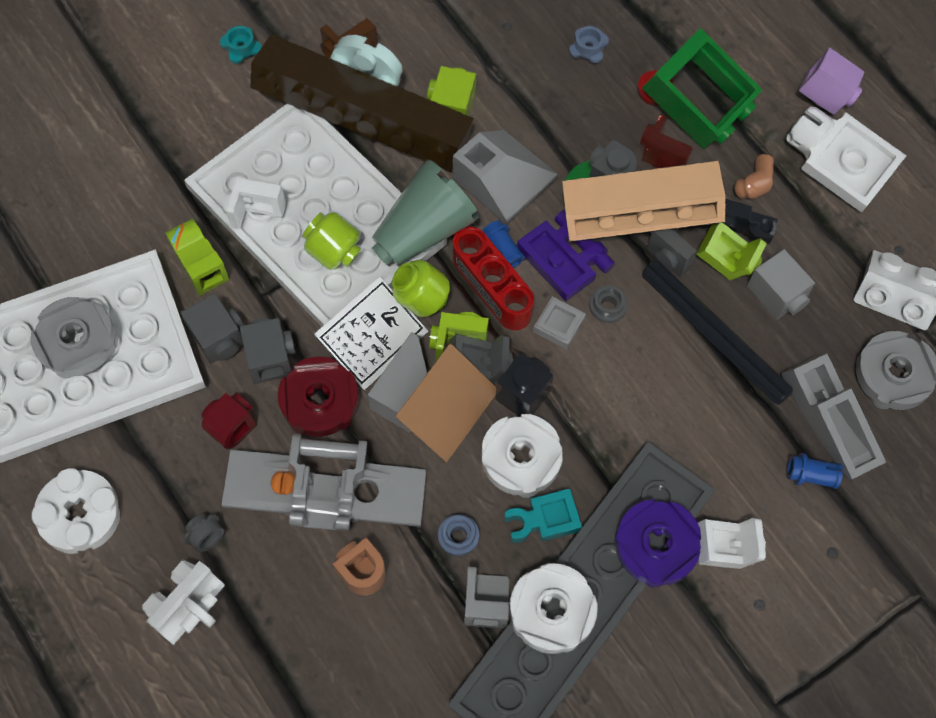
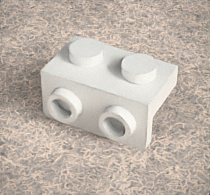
[854,250,936,330]

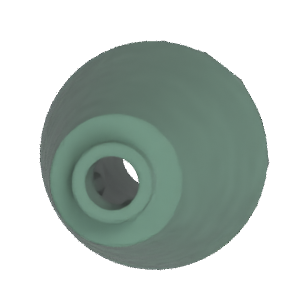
[371,160,479,266]

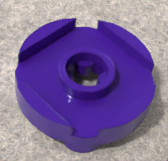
[614,499,701,588]

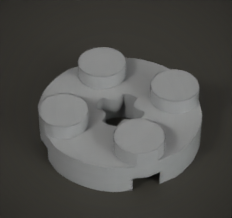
[30,297,116,378]
[856,331,936,410]

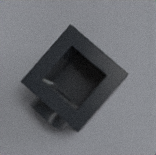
[495,352,553,417]

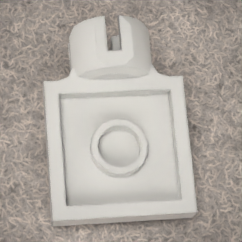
[786,106,906,213]

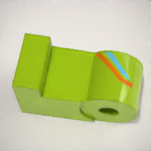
[165,218,229,296]

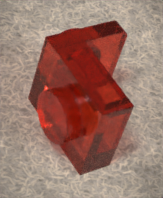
[640,114,693,168]

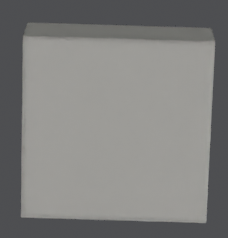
[533,296,586,350]

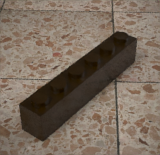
[250,34,474,172]

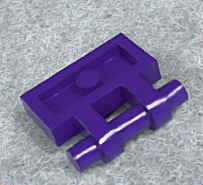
[517,210,615,302]

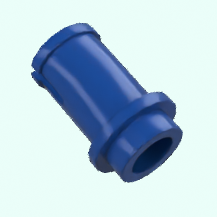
[482,220,525,268]
[787,453,843,489]

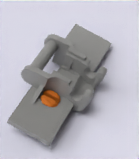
[222,434,426,532]

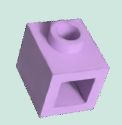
[799,47,865,115]

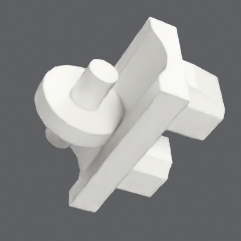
[142,560,225,645]

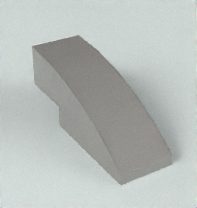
[781,354,886,480]

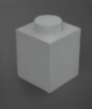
[747,249,815,320]

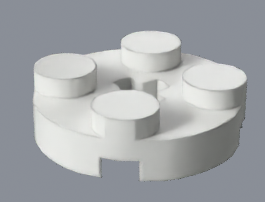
[482,414,562,498]
[31,468,120,554]
[510,564,597,654]

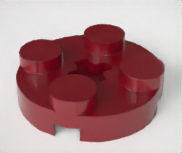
[278,357,359,437]

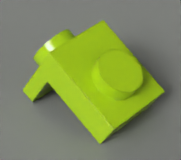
[696,222,767,280]
[429,312,489,361]

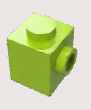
[427,66,476,116]

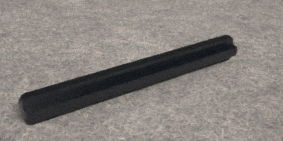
[642,260,793,405]

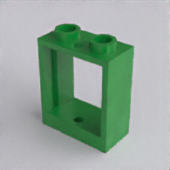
[642,28,763,149]

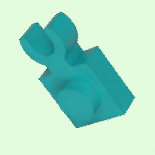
[504,489,582,543]

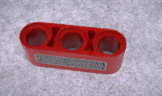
[453,226,534,331]

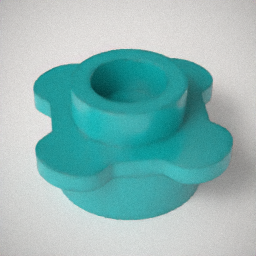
[220,26,262,63]

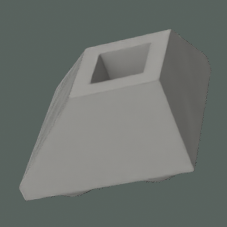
[453,130,558,224]

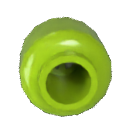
[302,212,362,270]
[392,259,450,317]

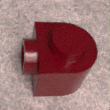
[201,392,257,450]

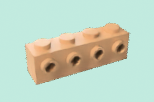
[562,161,725,241]

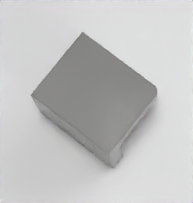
[464,567,509,628]

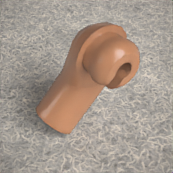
[734,154,774,199]

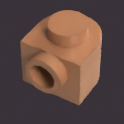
[333,538,386,596]

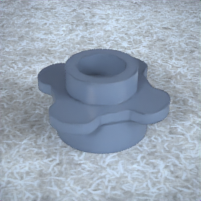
[569,26,609,63]

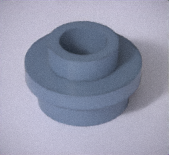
[438,514,479,556]

